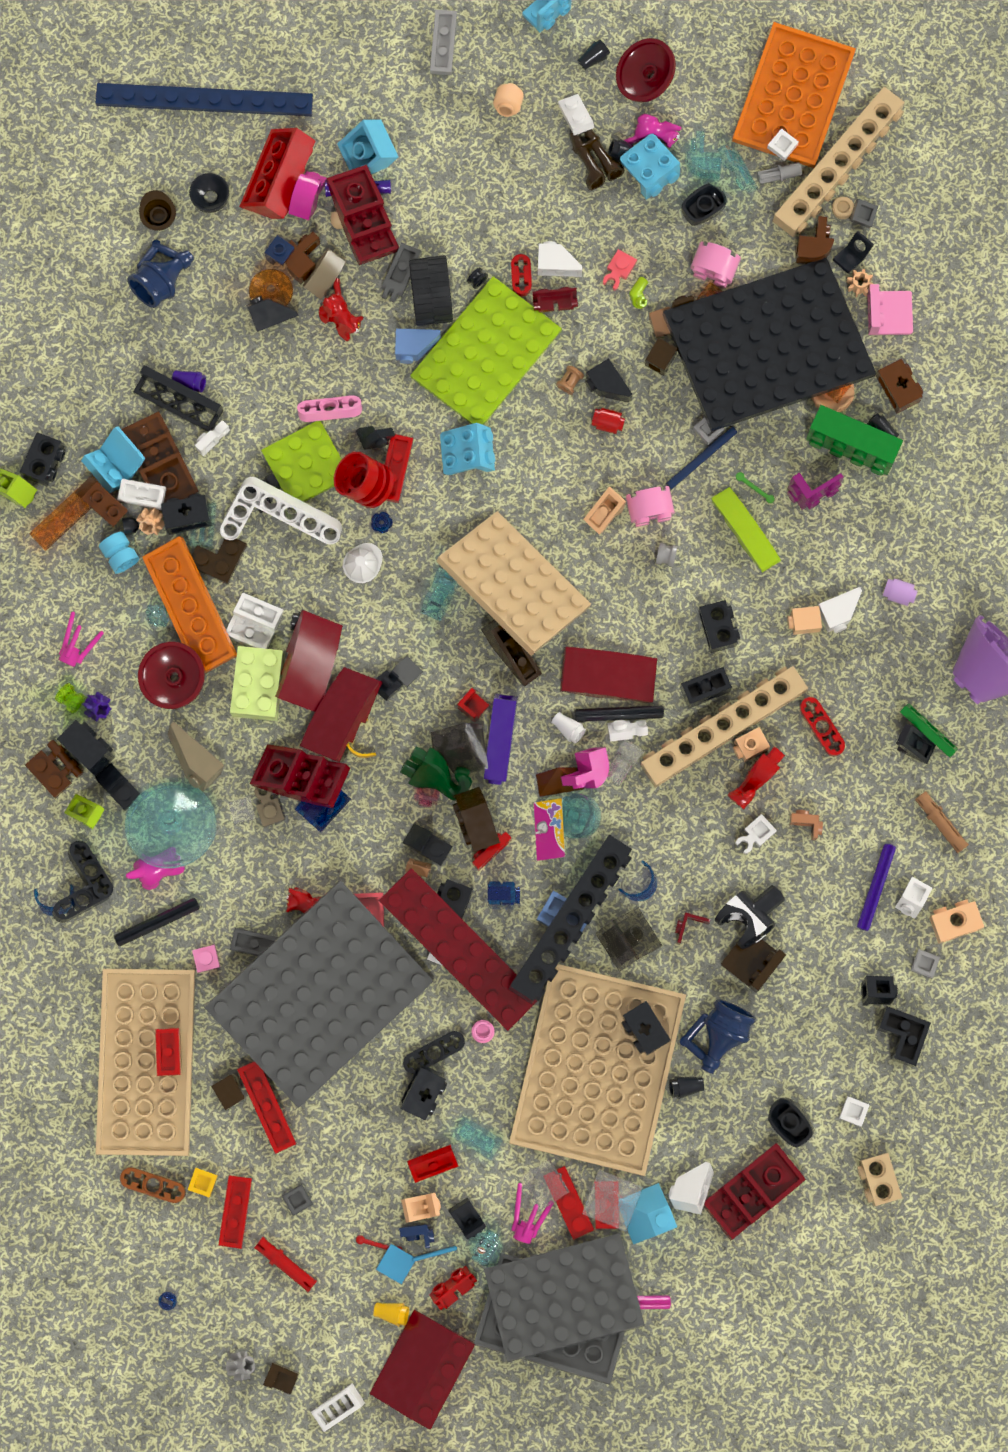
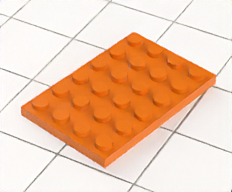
[732,22,856,168]

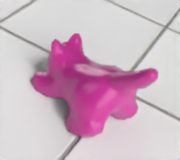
[624,114,682,148]
[126,847,185,890]

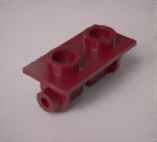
[533,287,578,313]

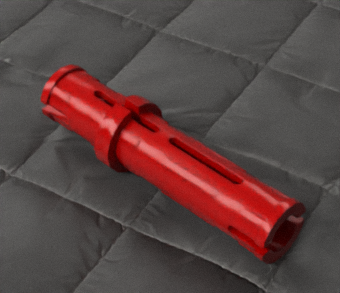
[254,1236,317,1293]

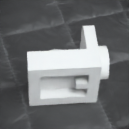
[895,877,932,918]

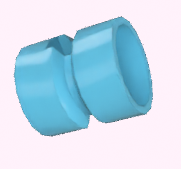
[98,532,140,574]

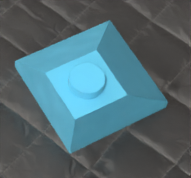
[619,1183,677,1244]

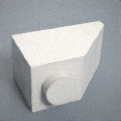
[538,241,582,277]
[818,587,862,633]
[669,1162,714,1215]

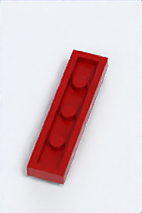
[237,1061,297,1154]

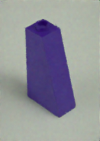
[484,694,518,785]

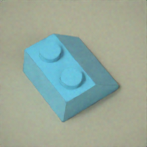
[337,120,399,174]

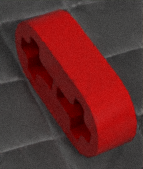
[511,254,532,297]

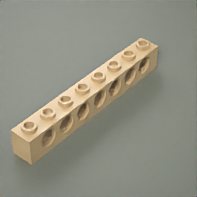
[773,87,905,237]
[641,666,808,788]

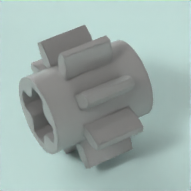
[226,1351,255,1381]

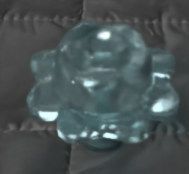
[145,605,169,627]

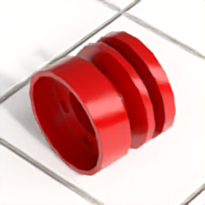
[333,452,394,508]

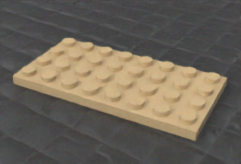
[96,969,196,1156]

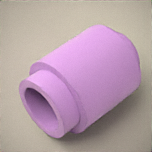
[883,578,917,606]

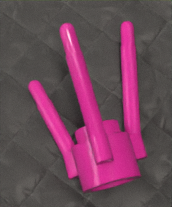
[58,612,104,667]
[511,1183,554,1244]

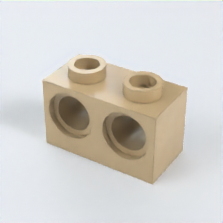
[857,1153,902,1206]

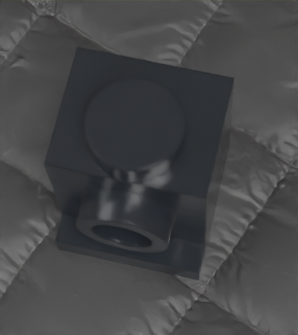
[861,975,898,1006]

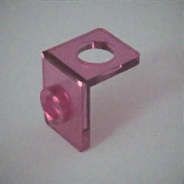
[414,788,440,808]

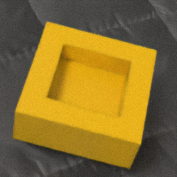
[188,1168,218,1198]

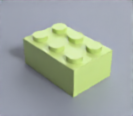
[230,646,285,721]

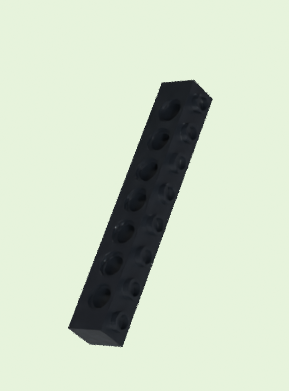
[508,834,632,1004]

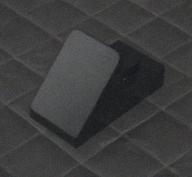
[896,723,936,764]
[95,763,142,811]
[402,824,453,866]

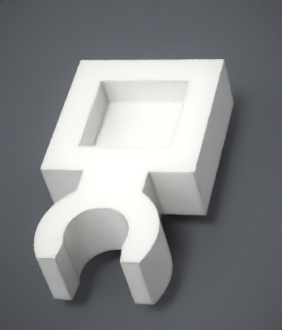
[195,420,230,456]
[607,720,648,742]
[735,814,777,854]

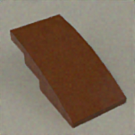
[121,411,199,511]

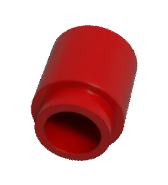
[591,408,625,435]

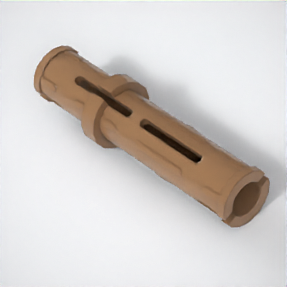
[915,791,969,853]

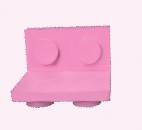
[867,284,913,335]

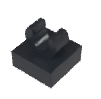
[376,670,403,701]

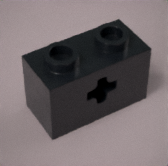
[161,493,213,535]
[680,667,732,709]
[621,1001,671,1056]
[399,1063,447,1120]

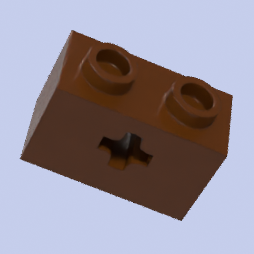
[876,358,923,414]
[75,476,128,527]

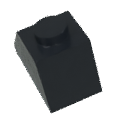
[246,295,298,332]
[585,358,633,402]

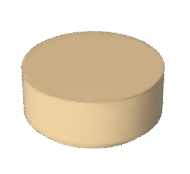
[832,197,854,219]

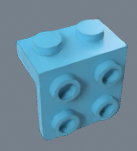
[620,134,680,200]
[440,423,495,475]

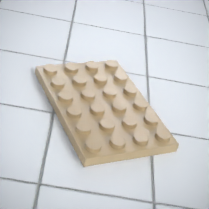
[436,511,591,656]

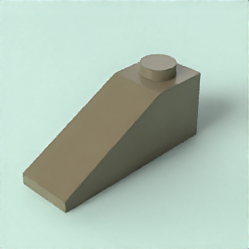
[168,721,224,792]

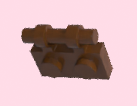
[25,740,84,799]

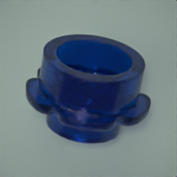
[371,512,393,534]

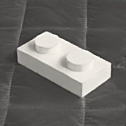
[558,94,594,135]

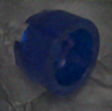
[158,1292,177,1311]

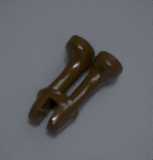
[569,129,625,191]

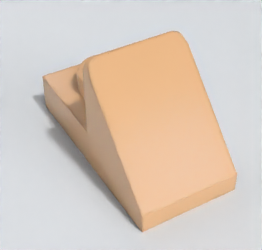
[583,487,626,534]

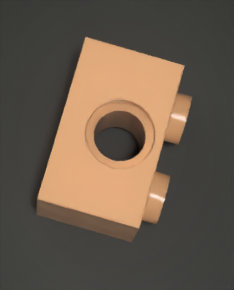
[929,899,984,944]

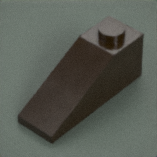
[481,619,542,687]

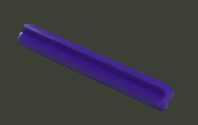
[857,844,896,931]

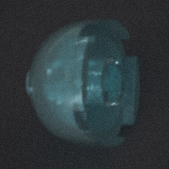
[562,793,602,839]

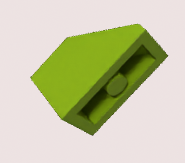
[0,468,37,508]

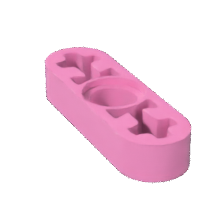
[297,396,362,422]

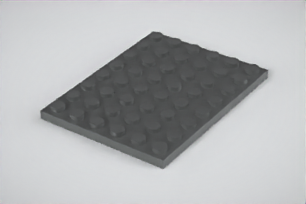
[204,880,433,1108]

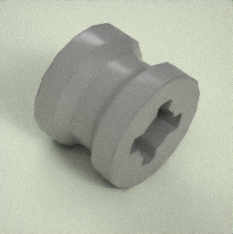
[656,542,678,568]

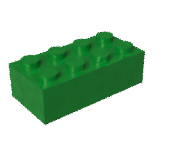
[806,405,903,476]

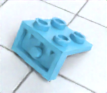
[522,0,571,33]
[81,426,145,493]

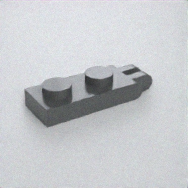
[381,243,422,303]

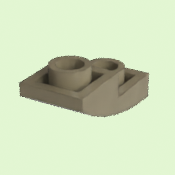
[303,248,346,300]

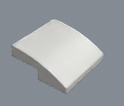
[226,593,284,649]

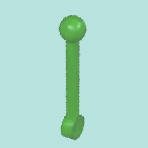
[736,472,775,503]

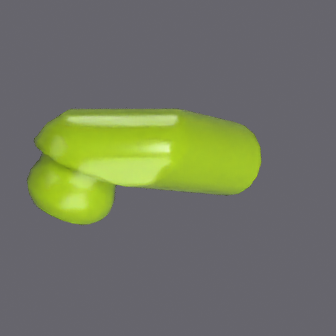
[629,277,649,309]

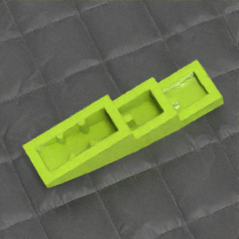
[711,487,781,573]

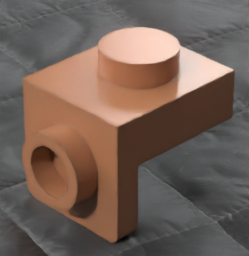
[789,810,823,840]

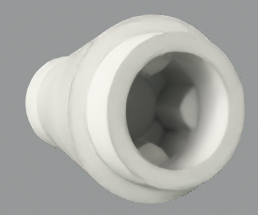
[552,712,586,743]

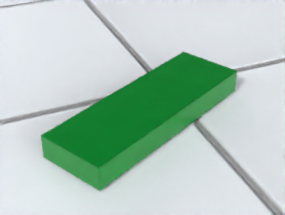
[900,704,958,758]

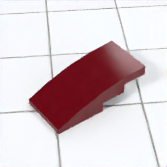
[326,165,399,265]
[275,610,343,712]
[560,647,658,703]
[300,667,382,762]
[250,744,350,808]
[703,1143,806,1241]

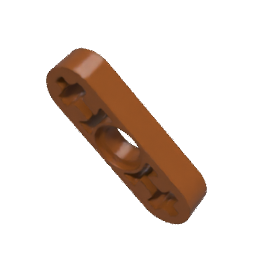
[120,1167,186,1203]

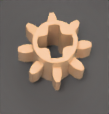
[846,269,873,298]
[136,508,165,535]

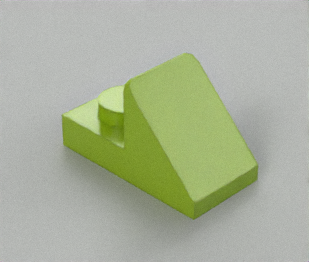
[64,794,104,829]

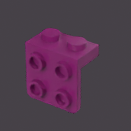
[787,472,844,510]

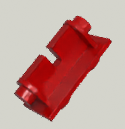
[429,1265,477,1310]

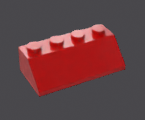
[239,128,316,219]

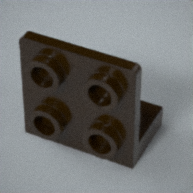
[721,933,786,993]

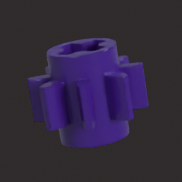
[82,692,112,722]

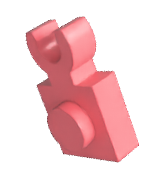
[603,249,637,291]

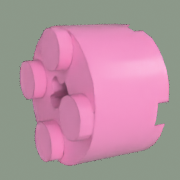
[690,242,741,288]
[626,486,675,527]

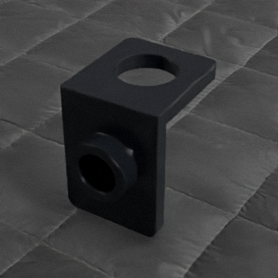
[832,231,874,273]

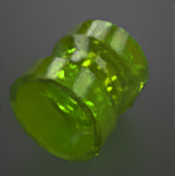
[55,683,87,714]

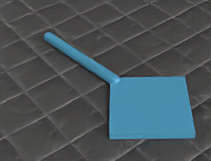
[376,1244,457,1284]

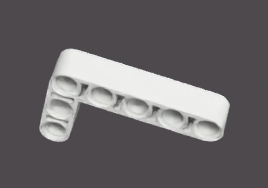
[220,477,342,545]

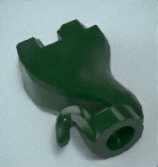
[400,746,473,801]

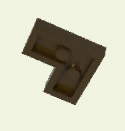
[192,539,247,584]

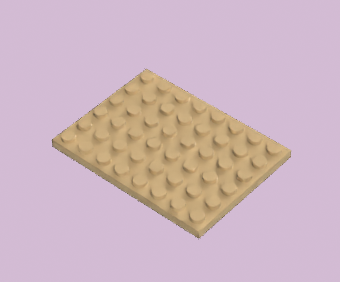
[509,964,686,1176]

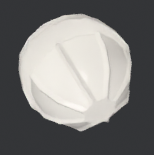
[343,543,383,583]

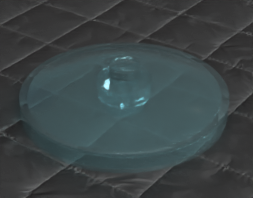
[125,782,217,868]

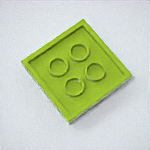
[261,421,342,502]

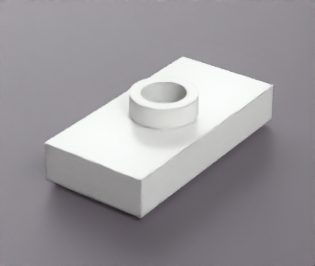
[117,479,166,510]

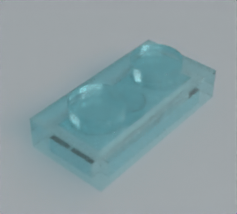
[452,1116,503,1160]

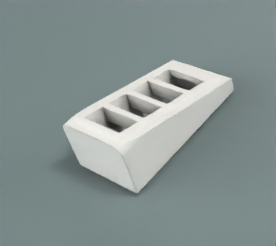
[311,1383,365,1432]

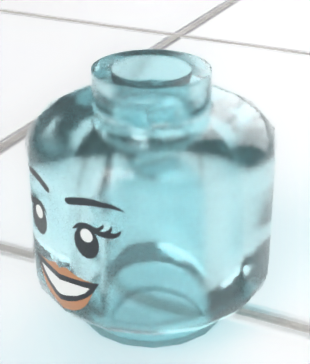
[469,1230,503,1267]

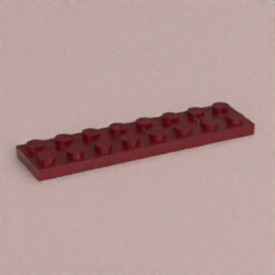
[378,868,537,1031]

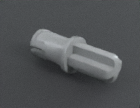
[758,162,802,184]

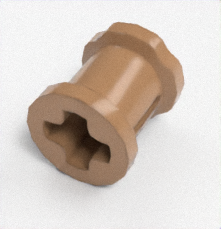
[556,366,584,395]

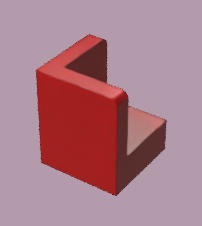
[457,688,490,723]

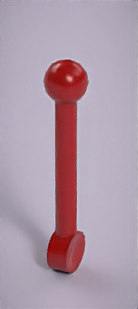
[356,1235,403,1250]

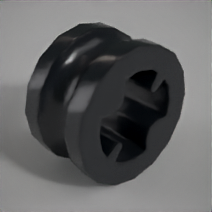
[467,267,488,289]

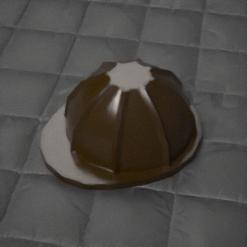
[139,190,176,231]

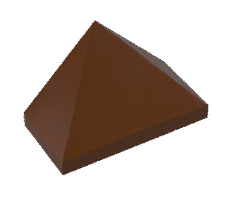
[536,767,584,797]

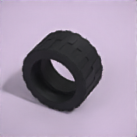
[409,255,453,326]

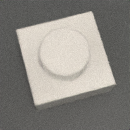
[767,129,799,161]
[839,1096,869,1127]

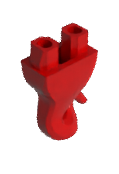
[727,747,785,810]

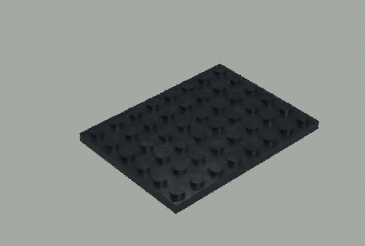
[662,257,876,432]

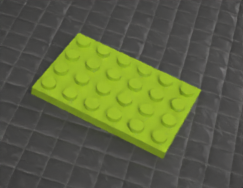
[410,276,562,425]

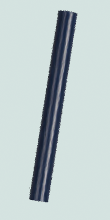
[666,426,737,490]

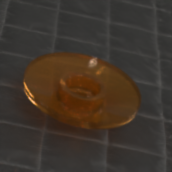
[249,269,293,306]

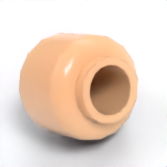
[493,83,524,117]

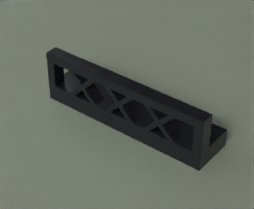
[133,365,223,432]

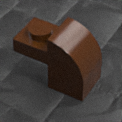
[796,216,834,264]
[285,232,320,285]

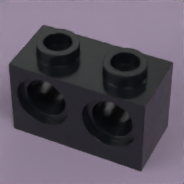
[20,432,66,487]
[698,600,740,653]
[437,879,473,919]

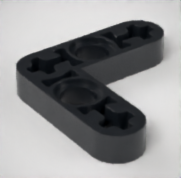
[52,841,113,923]

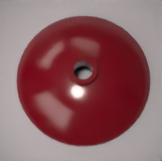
[616,38,676,103]
[138,642,205,709]

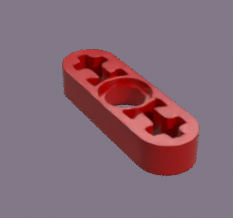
[800,697,845,757]

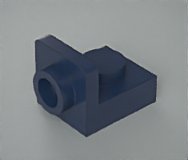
[264,235,294,265]
[399,1224,434,1249]

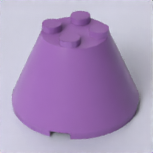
[952,615,1008,704]

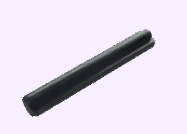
[575,705,664,722]
[114,898,200,946]

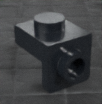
[356,426,395,450]
[448,1197,486,1240]

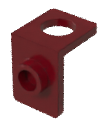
[675,912,711,945]

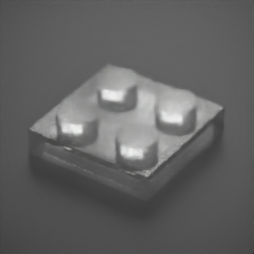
[582,1170,643,1231]

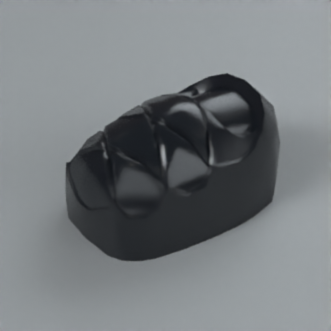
[681,183,727,226]
[768,1098,815,1147]

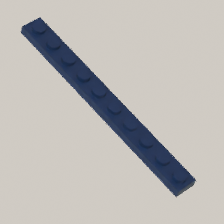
[95,83,313,117]

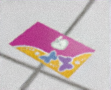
[534,798,565,861]

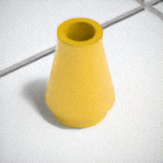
[373,1303,409,1327]

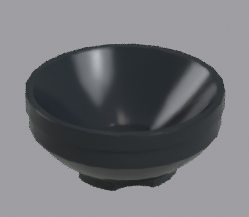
[189,173,229,213]

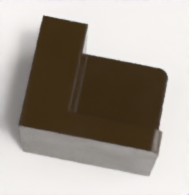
[645,338,678,376]
[211,1074,245,1111]
[263,1362,300,1394]

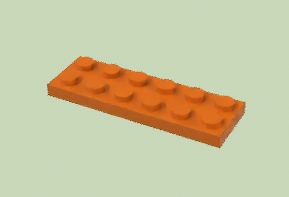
[142,536,237,674]

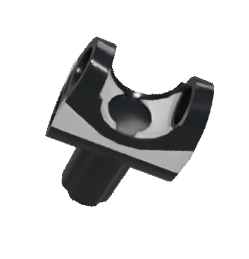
[715,885,785,949]

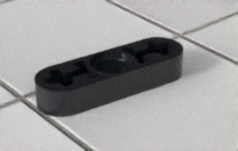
[403,1031,465,1074]

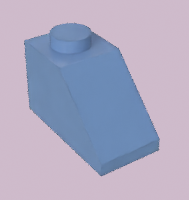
[395,329,441,364]

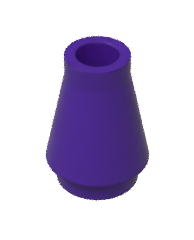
[172,370,206,393]

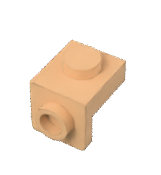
[401,1193,441,1223]

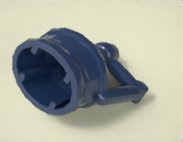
[127,240,194,308]
[680,999,756,1074]

